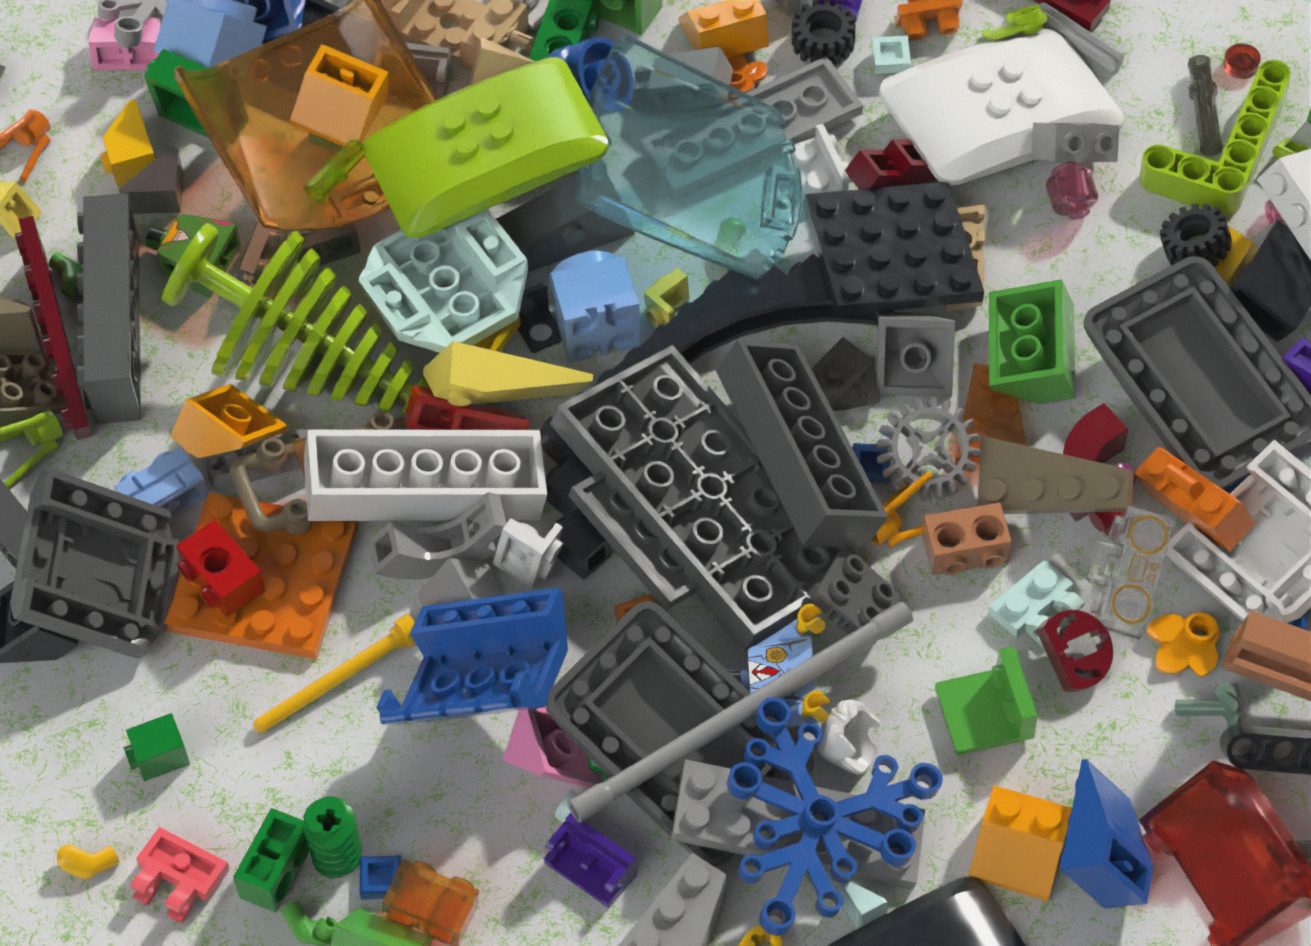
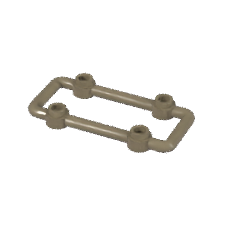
[230,412,408,535]

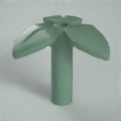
[1175,683,1242,728]

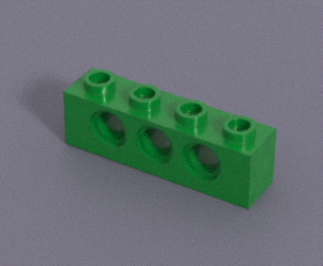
[529,0,600,61]

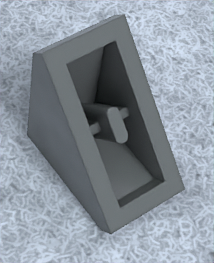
[119,146,183,214]

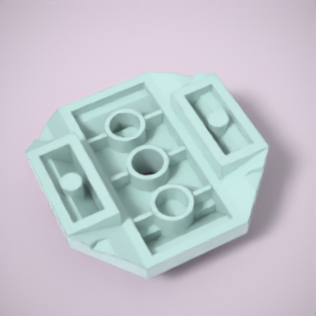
[358,209,528,353]

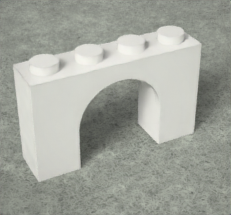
[1257,149,1311,260]

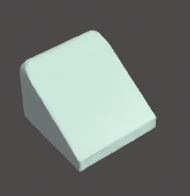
[839,881,888,929]

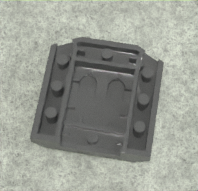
[10,468,180,659]

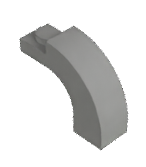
[369,492,507,579]

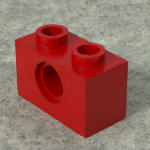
[176,519,265,617]

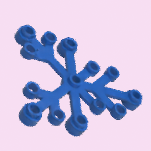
[726,697,943,935]

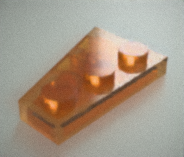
[955,363,1027,469]

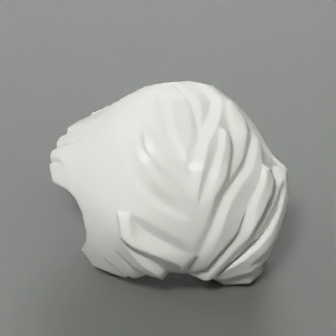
[818,699,880,775]

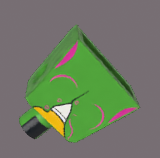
[146,214,241,298]

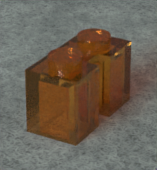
[382,859,480,946]

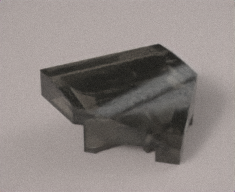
[811,337,880,411]

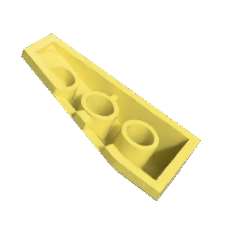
[423,341,593,406]

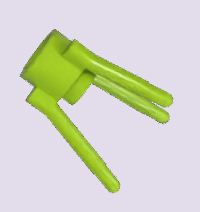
[0,410,63,488]

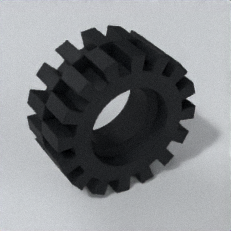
[791,0,856,65]
[1160,204,1232,267]

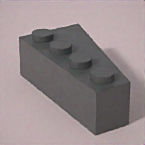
[496,164,635,273]

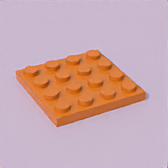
[164,492,358,660]

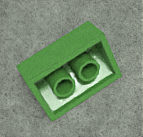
[989,279,1076,404]

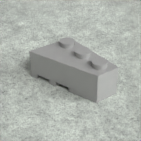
[618,853,727,946]

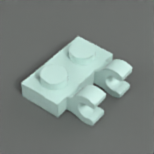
[988,560,1085,648]

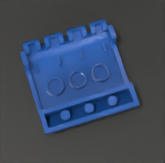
[376,587,568,725]

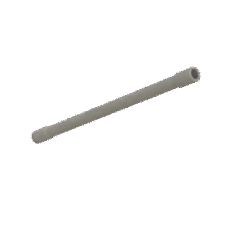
[567,601,913,823]

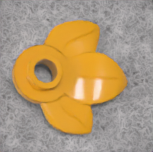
[1144,612,1220,678]

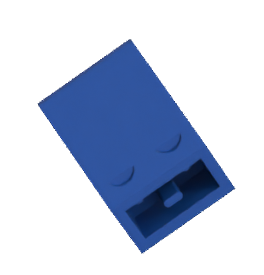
[1060,759,1154,909]

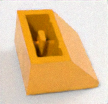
[290,44,389,152]

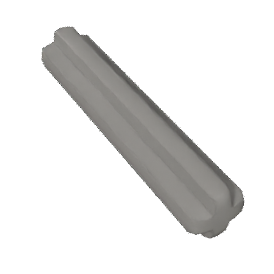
[1039,2,1124,72]

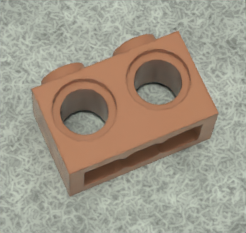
[922,502,1012,575]

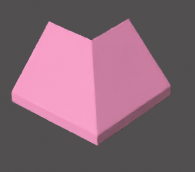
[503,707,601,788]

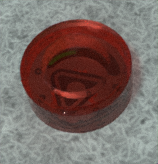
[1223,43,1261,79]

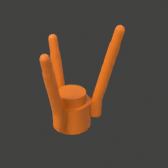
[0,109,51,182]

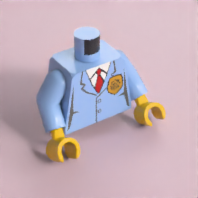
[728,604,830,729]

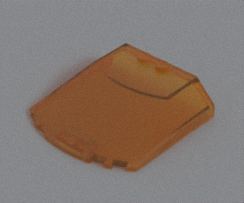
[173,0,438,231]

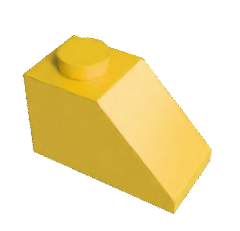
[99,99,155,186]

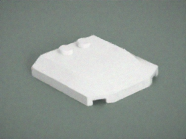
[1162,440,1311,623]

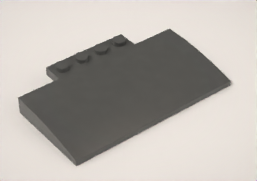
[550,345,859,652]

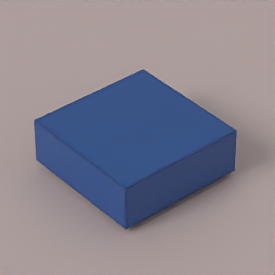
[360,855,402,900]

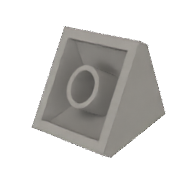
[417,558,506,606]

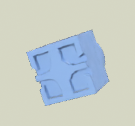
[153,0,267,81]
[549,251,641,363]

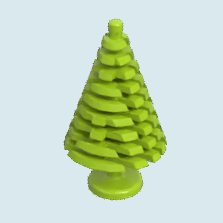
[161,222,430,415]

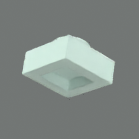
[872,35,911,74]

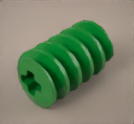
[303,797,362,878]

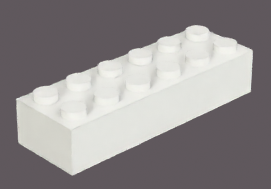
[304,429,547,521]

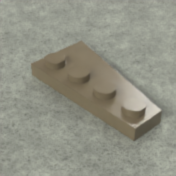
[977,436,1134,514]

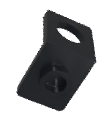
[517,282,562,353]

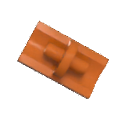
[894,0,962,41]

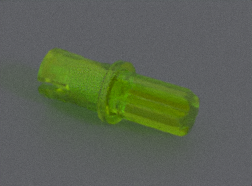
[303,139,366,203]

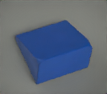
[852,443,891,483]

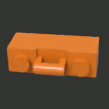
[1134,447,1255,552]

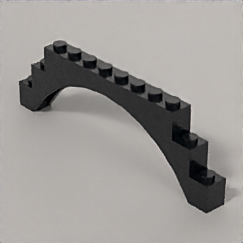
[540,250,895,580]

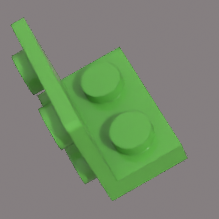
[935,646,1038,755]

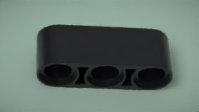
[1220,725,1311,775]

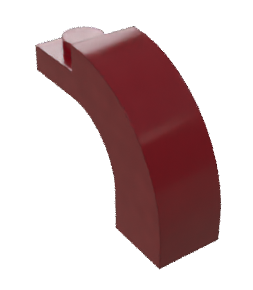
[1063,403,1129,541]

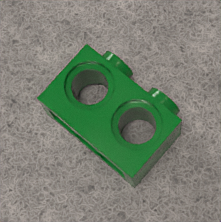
[233,808,310,913]

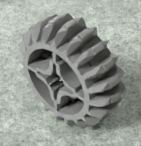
[876,396,981,501]

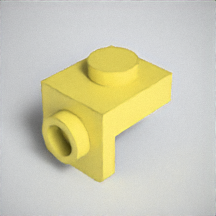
[644,268,690,328]

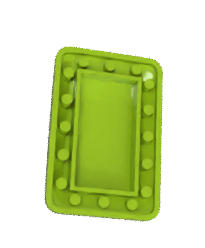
[363,57,609,238]

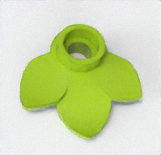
[981,5,1048,40]

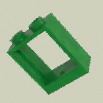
[144,49,249,148]

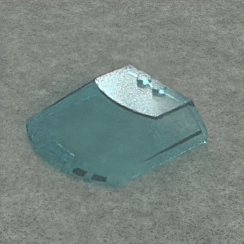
[573,34,802,279]

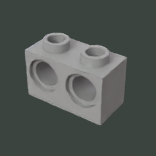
[1032,122,1119,162]

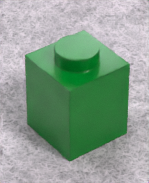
[123,713,190,781]

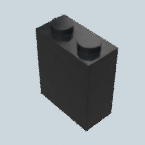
[1227,219,1311,342]

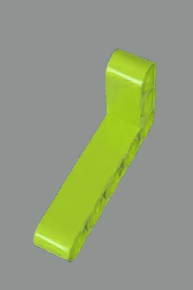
[1139,59,1291,215]

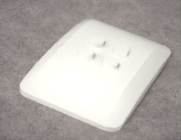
[879,28,1124,186]

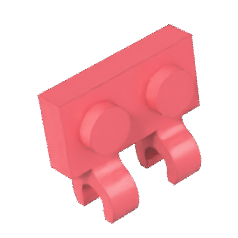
[130,827,229,923]

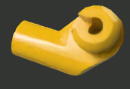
[56,844,120,879]

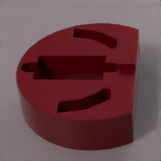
[1036,610,1113,692]

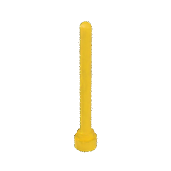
[253,614,416,733]

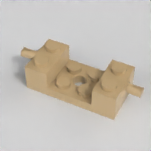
[369,0,535,71]

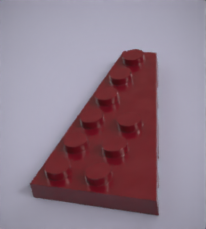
[14,216,92,440]

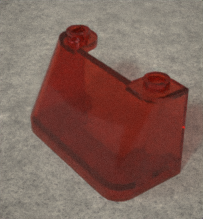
[1139,760,1311,946]

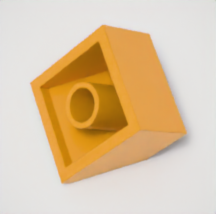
[678,0,769,58]
[170,384,288,458]
[968,785,1072,901]

